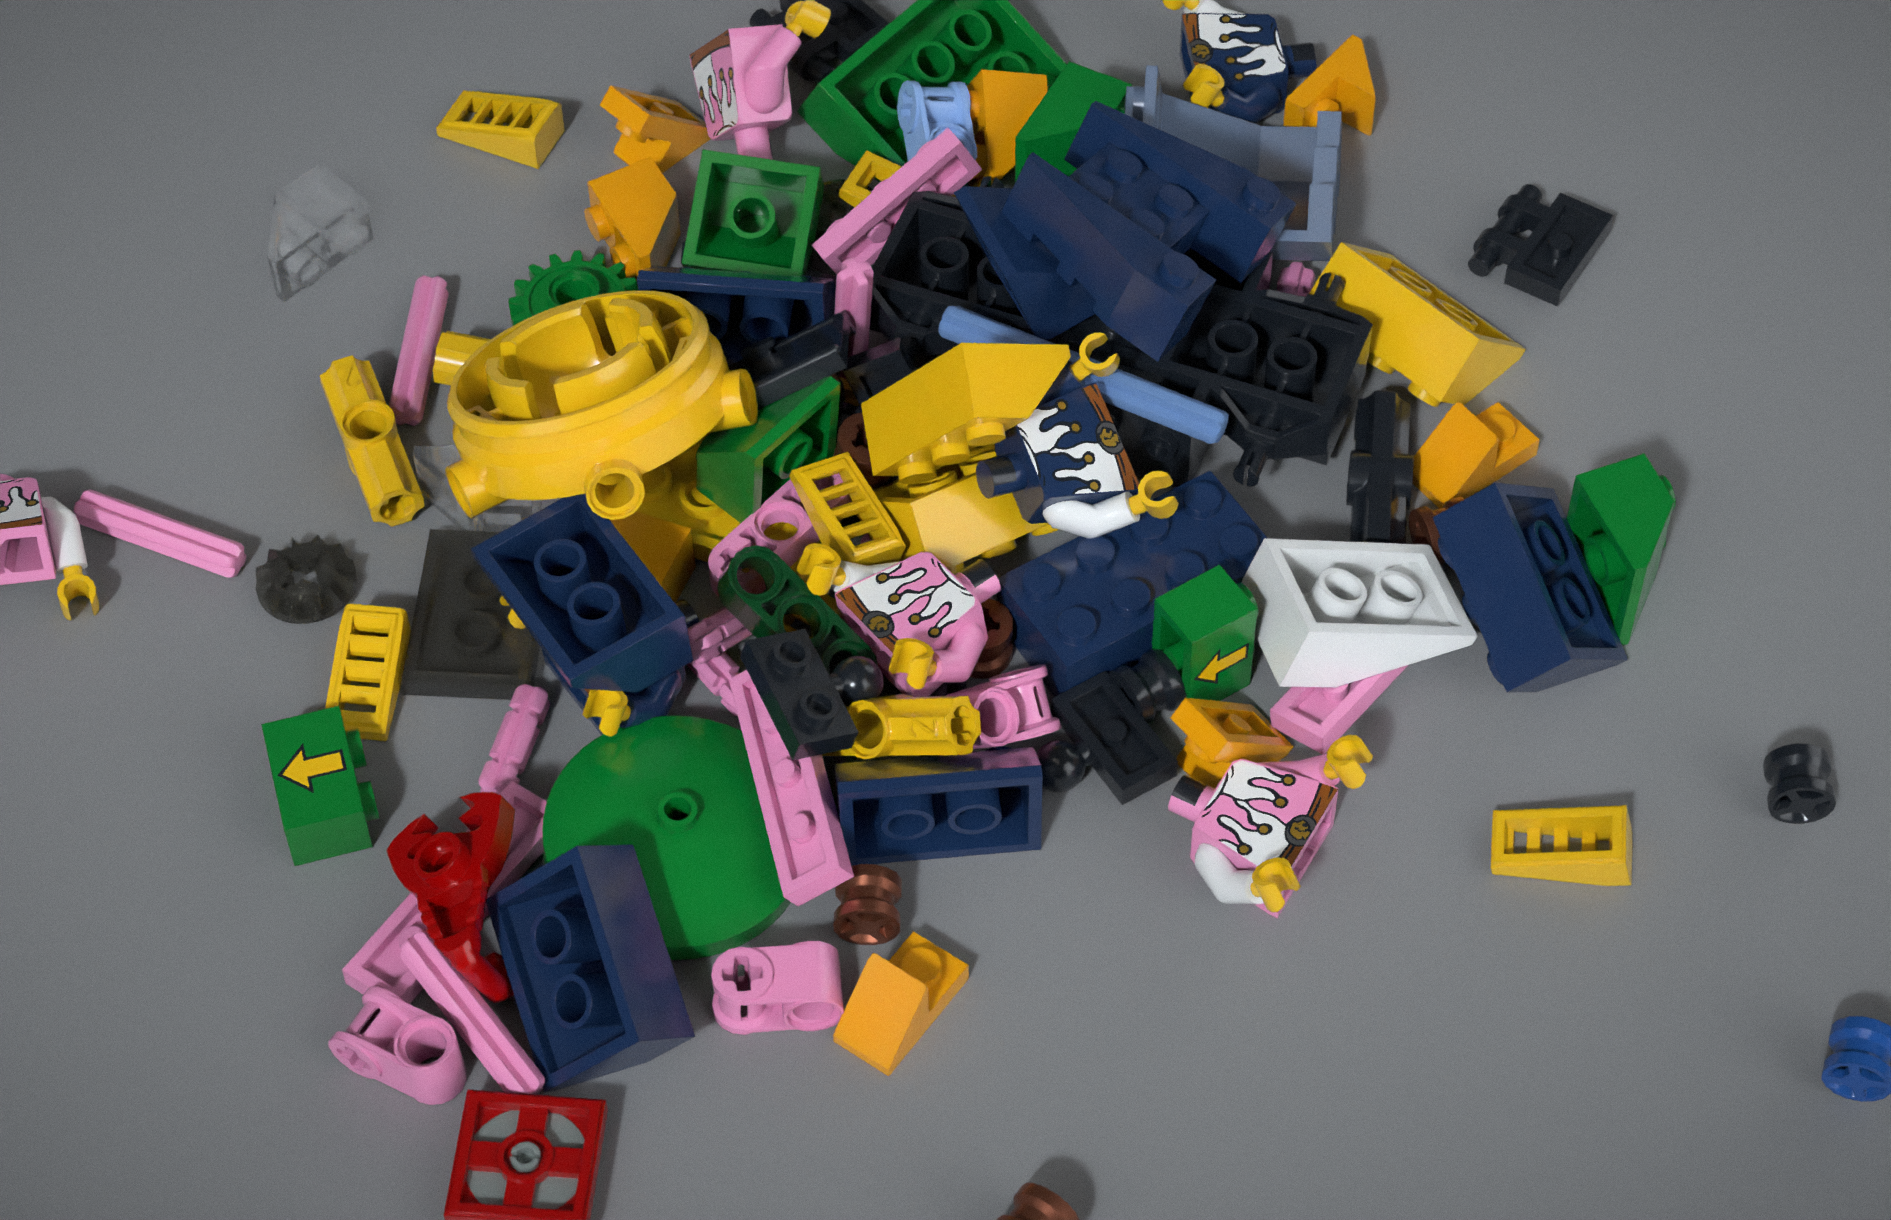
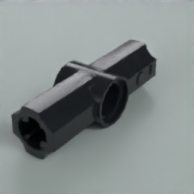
[1346,391,1414,544]

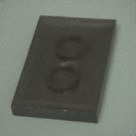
[402,529,540,700]

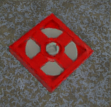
[443,1089,608,1220]

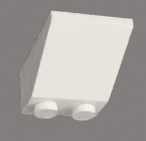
[1241,538,1477,688]

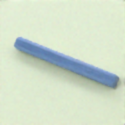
[938,306,1228,444]

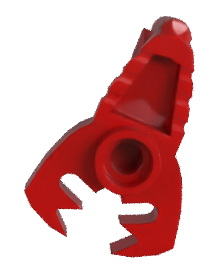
[386,792,515,1004]

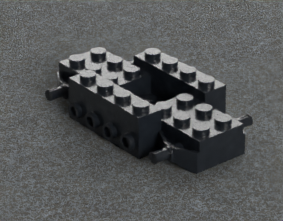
[870,176,1373,488]

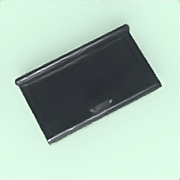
[706,310,856,435]

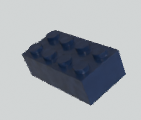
[997,470,1268,697]

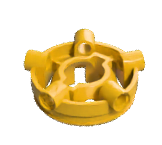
[445,290,758,520]

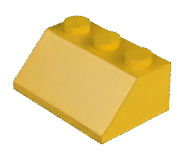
[1309,242,1526,407]
[861,343,1071,484]
[851,444,1058,575]

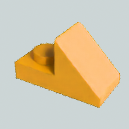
[1283,34,1376,136]
[600,85,711,173]
[1412,402,1540,509]
[1170,698,1294,789]
[833,931,969,1076]

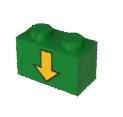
[1152,564,1259,701]
[261,706,380,866]

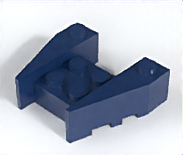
[1001,101,1297,362]

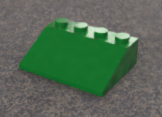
[797,0,1067,187]

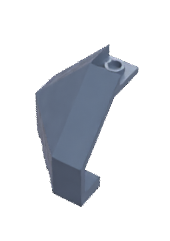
[1125,65,1342,261]

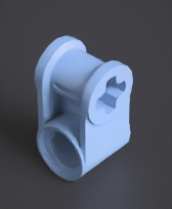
[897,80,977,161]

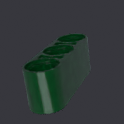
[717,545,878,674]

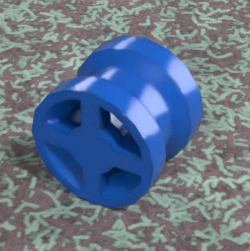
[1821,1016,1891,1101]

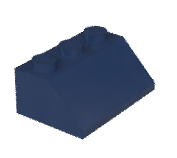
[637,266,835,366]
[1432,483,1628,692]
[471,494,693,693]
[835,746,1043,866]
[486,845,695,1092]

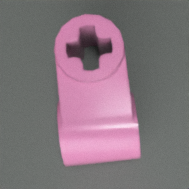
[946,664,1061,750]
[711,941,844,1035]
[328,986,467,1105]

